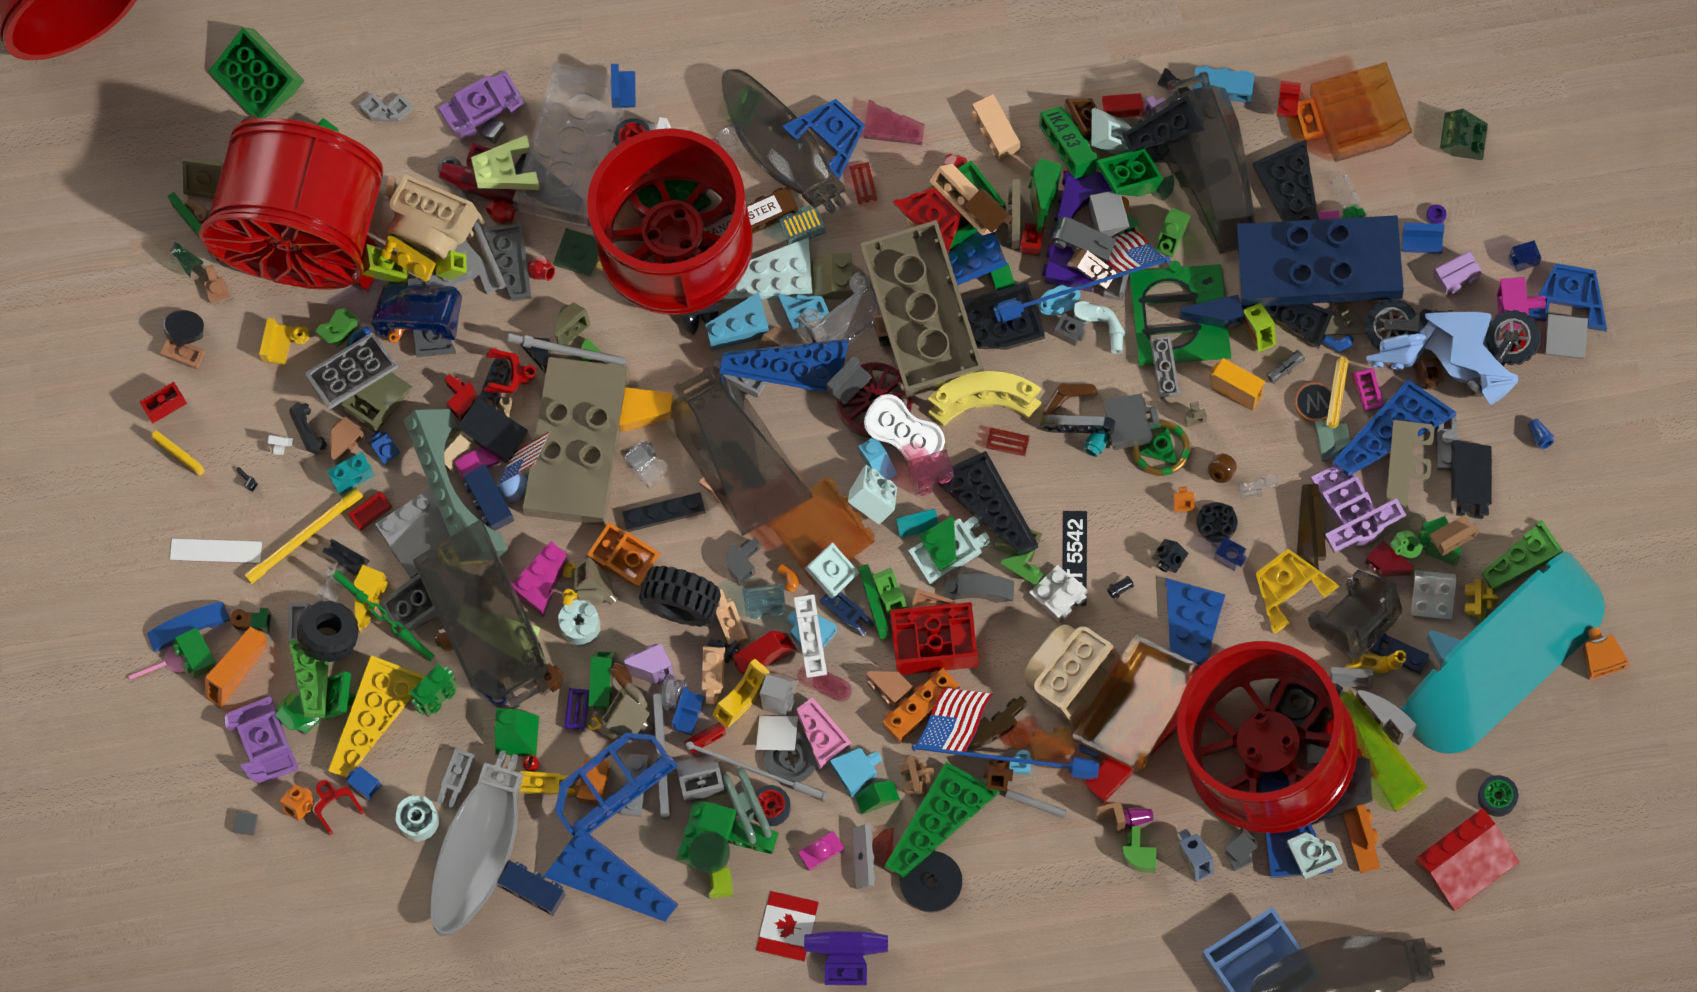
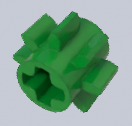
[1342,205,1367,218]

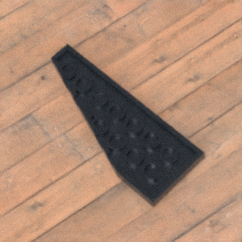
[874,282,1045,350]

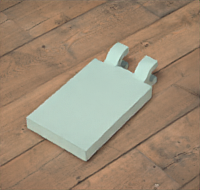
[908,516,991,585]

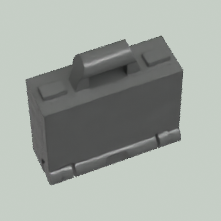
[1104,393,1160,450]

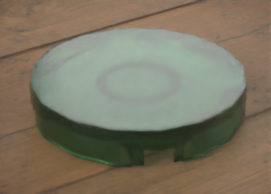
[689,831,731,873]

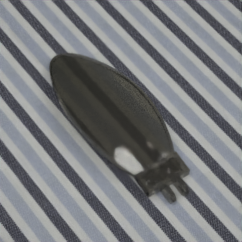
[722,69,846,214]
[1251,935,1445,992]

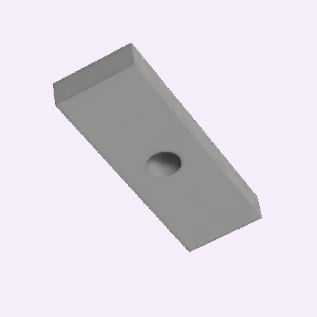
[1150,335,1180,398]
[852,824,875,890]

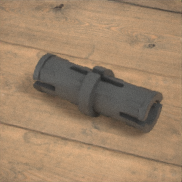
[1266,350,1305,384]

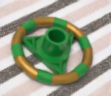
[1131,420,1190,476]

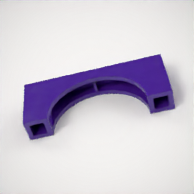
[1042,170,1112,292]

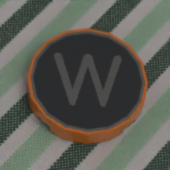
[1295,383,1332,423]

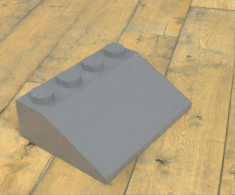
[305,332,399,409]
[375,488,454,578]

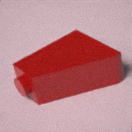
[733,630,797,674]

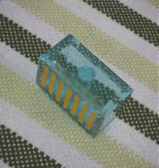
[779,205,826,245]

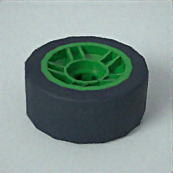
[1478,775,1519,817]

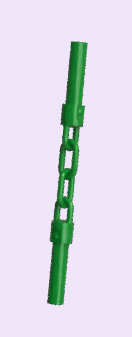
[332,571,435,661]

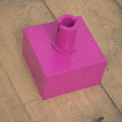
[1496,277,1546,330]

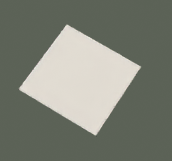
[756,716,798,750]

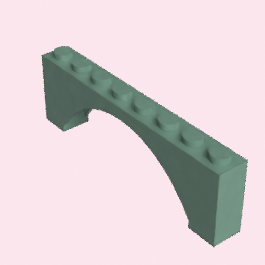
[403,409,508,562]

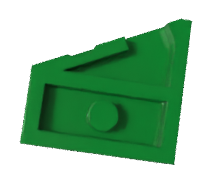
[918,516,957,571]

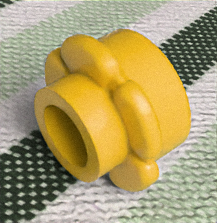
[290,325,309,344]

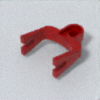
[484,348,536,394]
[314,780,365,835]

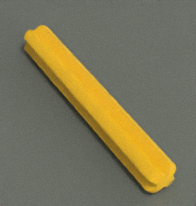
[1326,356,1349,429]

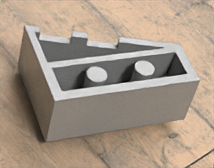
[760,672,799,716]

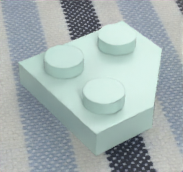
[1287,833,1343,880]

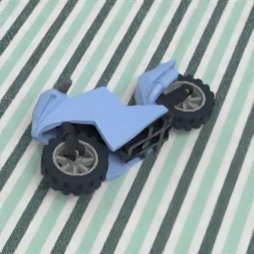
[1365,299,1541,405]

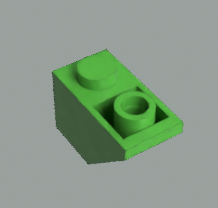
[1154,208,1191,258]

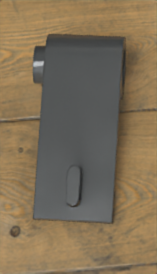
[1051,217,1116,261]

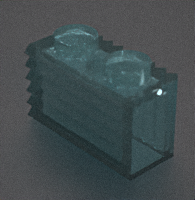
[742,584,786,619]

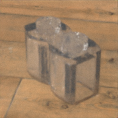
[623,441,668,489]

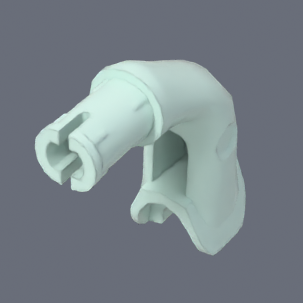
[1073,301,1125,354]

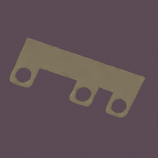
[1384,420,1434,535]

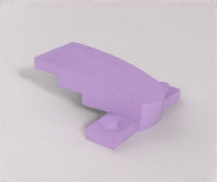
[1310,466,1406,553]

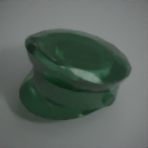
[169,242,204,278]

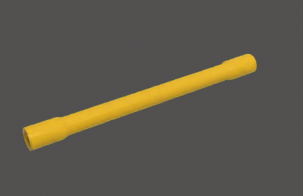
[244,487,363,584]

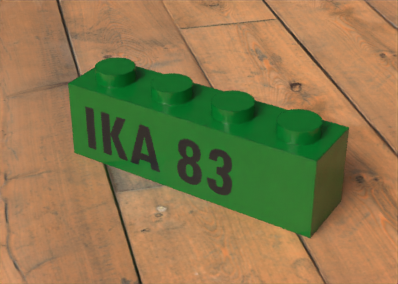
[1039,106,1098,179]

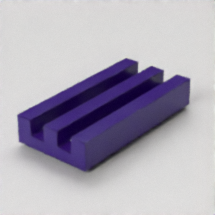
[564,688,589,731]

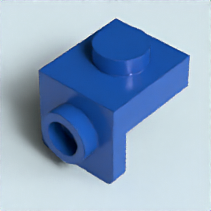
[368,431,400,464]

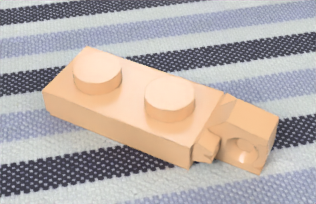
[716,589,748,647]
[702,646,725,704]

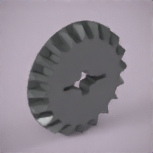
[764,732,817,783]

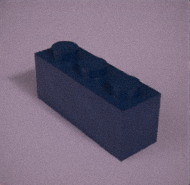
[463,464,514,531]
[497,861,565,916]

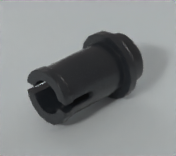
[1107,576,1134,599]

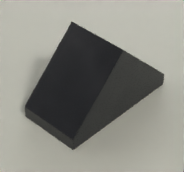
[520,337,551,374]

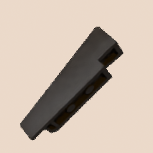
[1296,484,1326,570]

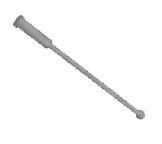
[686,741,828,802]

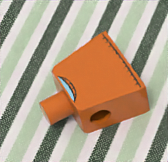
[1583,628,1629,680]

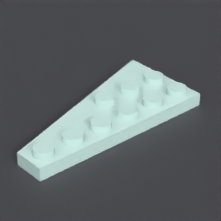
[718,237,813,302]

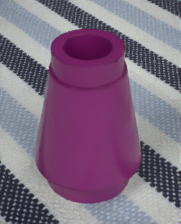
[1123,808,1154,828]

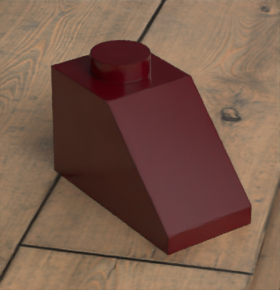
[1365,541,1414,577]

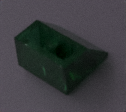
[1440,109,1488,160]

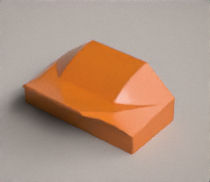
[1286,98,1324,140]

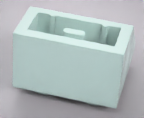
[1091,108,1132,155]
[848,465,897,524]

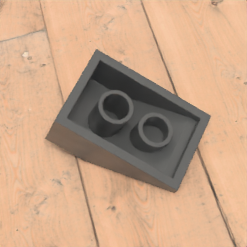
[379,570,454,637]

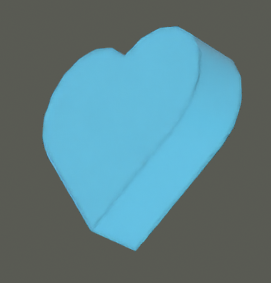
[1009,749,1031,775]

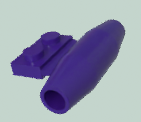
[804,931,888,986]

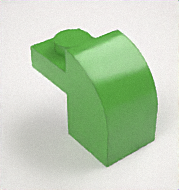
[315,308,361,347]
[872,567,907,618]
[1122,826,1156,873]

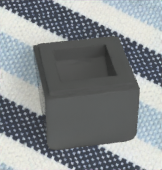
[479,119,506,144]

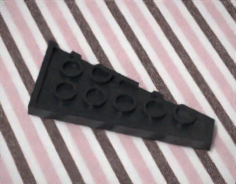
[1252,139,1319,222]

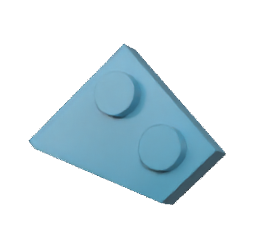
[778,294,830,331]

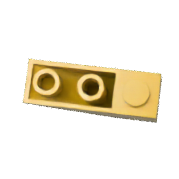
[354,565,388,633]

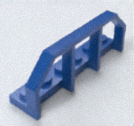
[555,732,678,836]

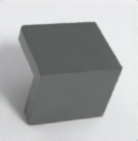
[1225,827,1258,862]

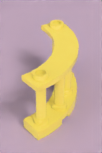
[928,371,1042,427]

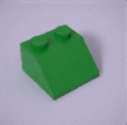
[1418,516,1462,565]

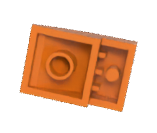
[585,522,661,587]

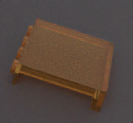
[767,476,875,586]

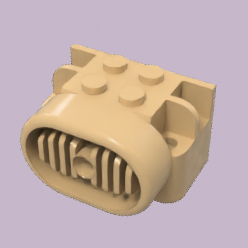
[387,174,485,262]
[1024,625,1124,726]

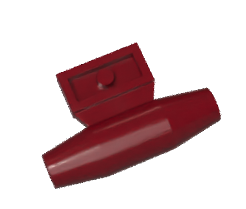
[438,143,518,204]

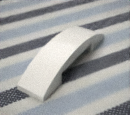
[794,594,827,678]

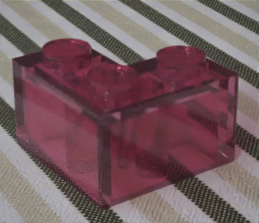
[908,449,954,496]

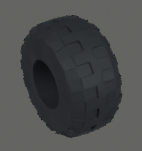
[297,601,359,662]

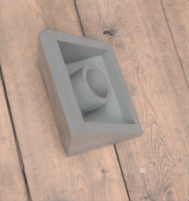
[1088,191,1130,237]

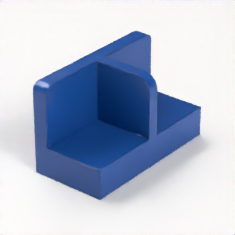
[672,686,705,736]

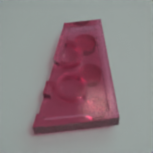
[864,100,925,145]

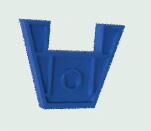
[781,99,865,181]
[1529,263,1607,332]

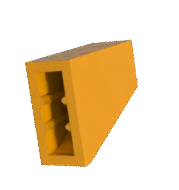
[619,387,677,432]

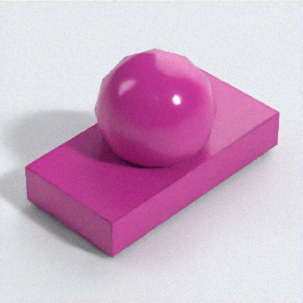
[798,831,844,871]

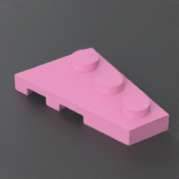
[796,697,852,769]

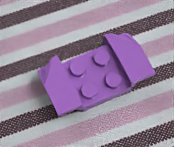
[438,71,524,138]
[225,696,299,783]

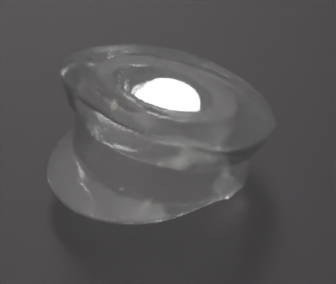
[662,674,687,711]

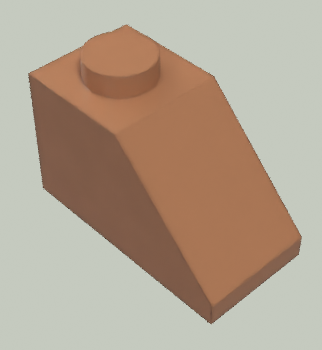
[331,416,365,465]

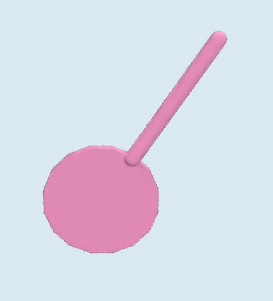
[128,645,185,679]

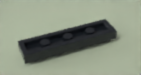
[622,492,706,532]

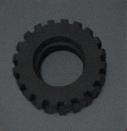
[639,566,721,627]

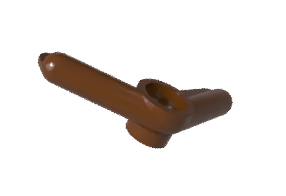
[1043,383,1097,415]

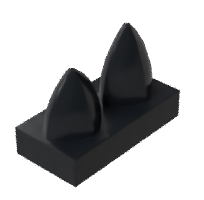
[679,302,719,335]

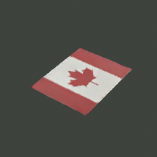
[756,891,819,962]

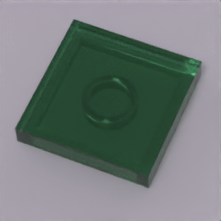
[553,228,599,277]

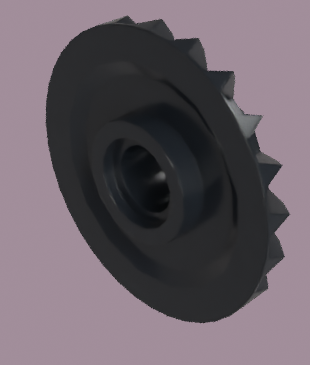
[1269,681,1319,726]

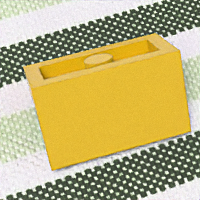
[259,317,293,365]

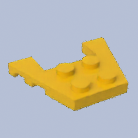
[1256,549,1340,634]

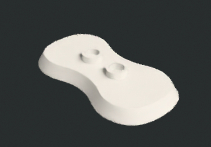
[864,394,945,468]

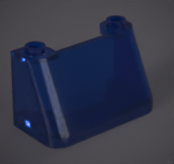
[371,283,462,340]

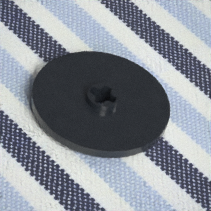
[900,851,962,912]

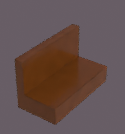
[965,189,1013,233]

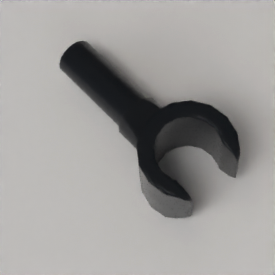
[236,467,258,492]

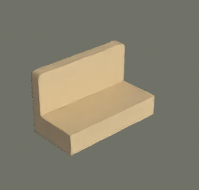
[444,425,479,473]

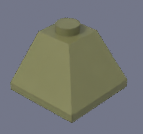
[555,302,590,346]

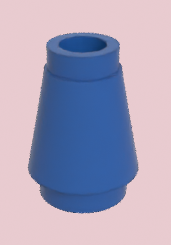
[1528,419,1554,449]

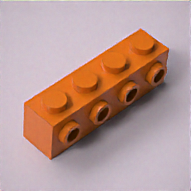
[882,668,960,744]

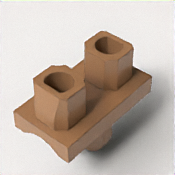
[899,755,935,795]

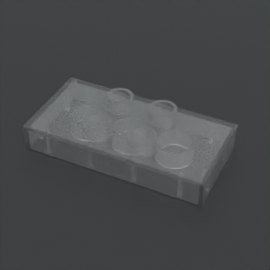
[513,63,626,228]

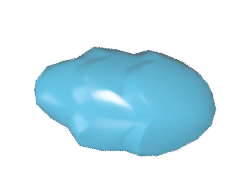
[1038,285,1081,316]

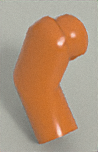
[387,320,413,343]
[777,563,799,592]

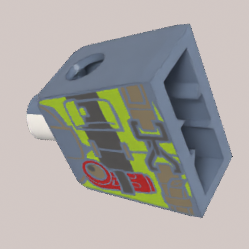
[1177,829,1214,882]

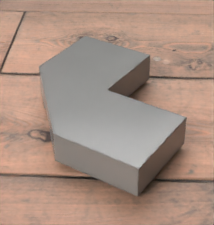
[358,93,414,122]

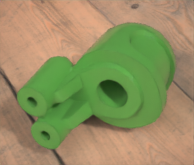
[1390,530,1423,558]

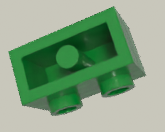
[172,628,216,679]

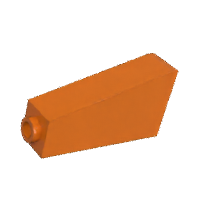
[205,627,267,708]

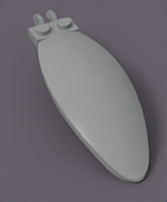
[431,751,524,936]

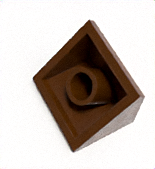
[1065,98,1097,141]

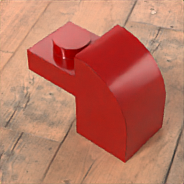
[1277,80,1301,119]
[444,374,477,422]

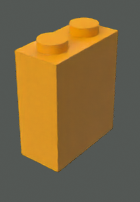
[1210,358,1265,411]

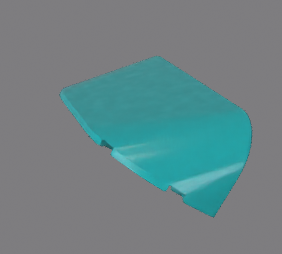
[1400,551,1605,754]

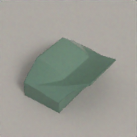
[1314,420,1350,461]

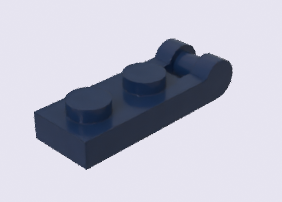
[1368,631,1429,674]

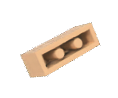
[971,94,1020,160]

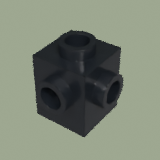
[1152,539,1189,573]

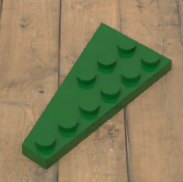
[885,762,1000,878]

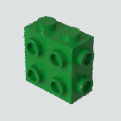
[409,664,457,717]

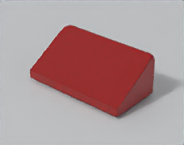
[684,722,726,754]

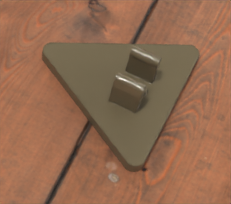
[1325,302,1366,335]

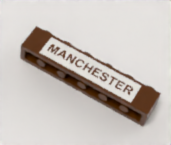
[684,187,799,252]

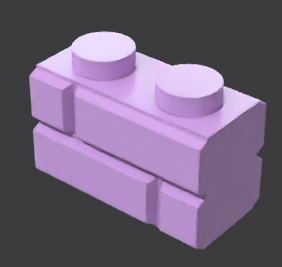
[1433,251,1481,294]

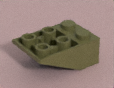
[341,372,412,433]

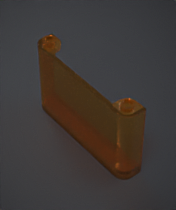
[1071,635,1199,772]

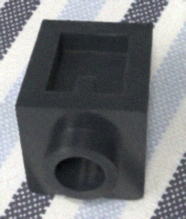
[707,638,740,664]

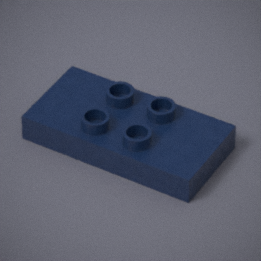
[1236,215,1404,307]

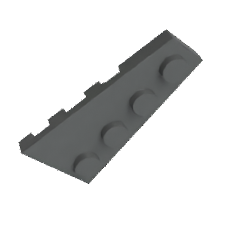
[483,223,532,301]
[407,278,456,357]

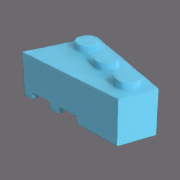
[706,292,769,351]

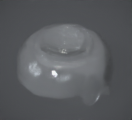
[717,124,748,154]

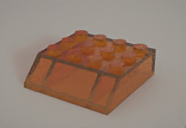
[1310,62,1412,162]

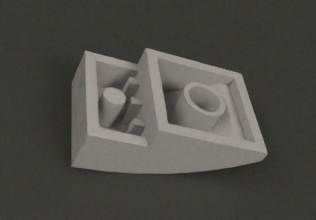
[1354,690,1416,745]

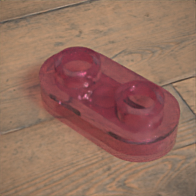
[813,672,852,702]

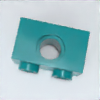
[327,452,375,495]

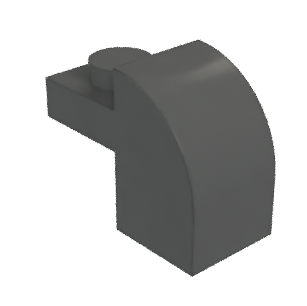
[727,537,761,585]

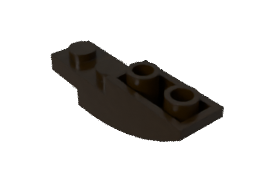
[967,696,1027,750]

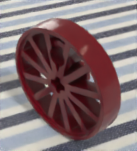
[836,362,913,438]

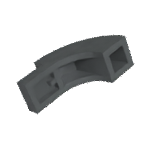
[944,574,1014,603]

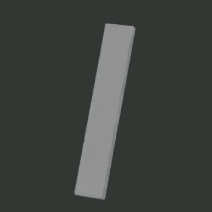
[653,694,670,819]

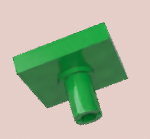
[322,671,356,720]

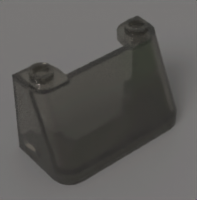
[1308,570,1402,660]

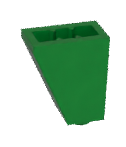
[589,651,616,710]

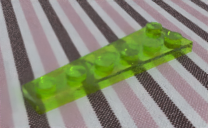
[1340,690,1428,813]

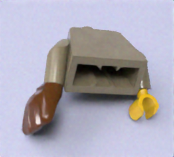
[588,662,654,739]

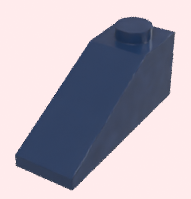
[1179,295,1244,328]

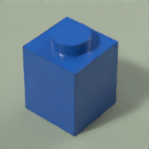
[347,766,381,801]

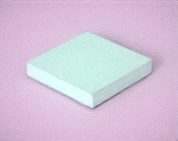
[805,542,860,599]

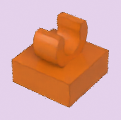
[1173,487,1195,512]

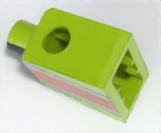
[1242,304,1276,353]

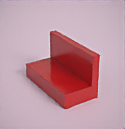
[1102,93,1144,118]

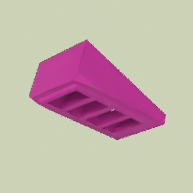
[1352,368,1384,412]

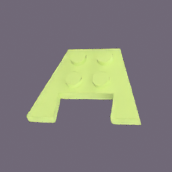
[471,135,540,190]

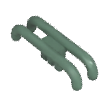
[722,768,772,844]

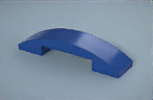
[147,602,230,652]

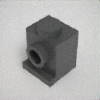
[1054,313,1086,346]

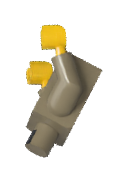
[562,557,618,605]

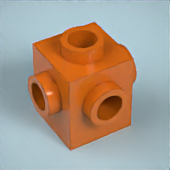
[279,784,315,821]

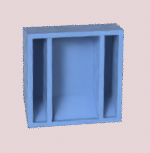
[1201,907,1320,992]

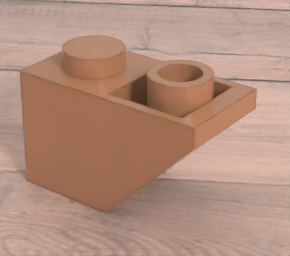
[866,671,913,708]

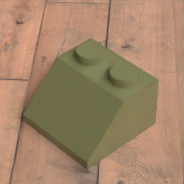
[812,253,853,300]

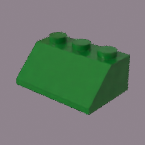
[676,802,737,869]

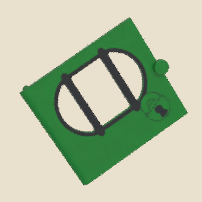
[1129,261,1231,366]

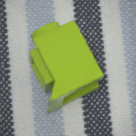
[709,865,733,899]

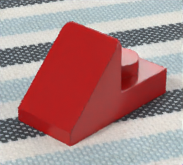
[1020,223,1045,256]

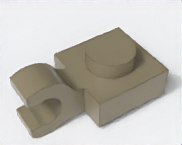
[1184,401,1207,427]

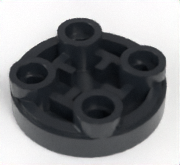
[164,310,204,347]
[1197,502,1238,543]

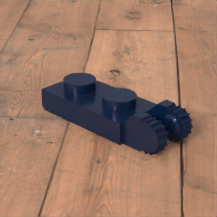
[820,592,875,637]

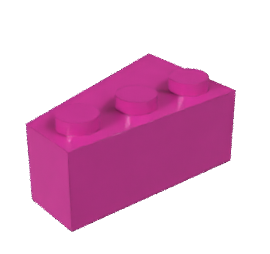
[511,541,568,617]

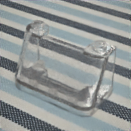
[798,270,881,345]

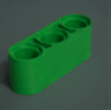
[728,820,779,854]

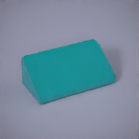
[896,508,939,538]

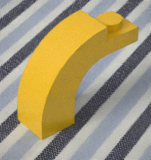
[712,659,770,728]

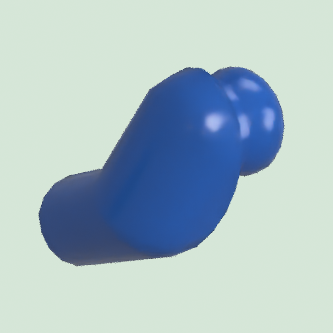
[1322,335,1354,352]

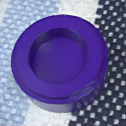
[1426,205,1447,224]

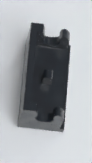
[322,539,370,576]

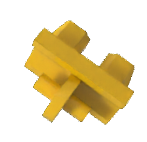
[1465,579,1498,620]

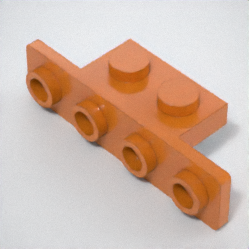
[1342,804,1380,873]

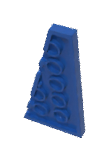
[948,231,1008,286]
[1332,380,1456,476]
[1166,578,1225,695]
[544,827,679,922]

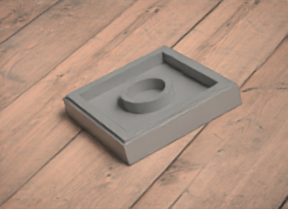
[1544,314,1588,359]

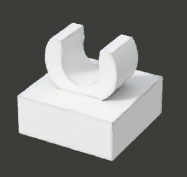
[268,435,293,455]

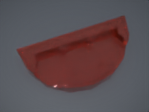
[872,828,894,868]

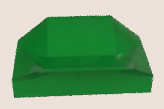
[275,692,320,735]

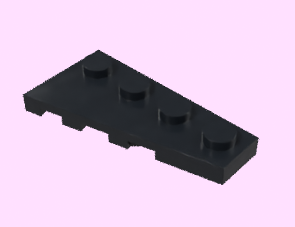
[1122,94,1206,152]
[1263,304,1333,349]

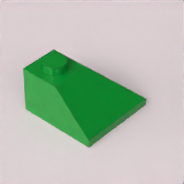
[495,709,539,756]

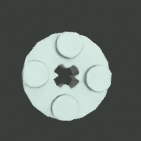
[558,600,600,646]
[395,795,439,842]

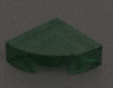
[1157,175,1175,201]

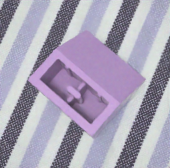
[624,643,674,685]

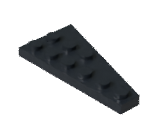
[931,451,1039,556]

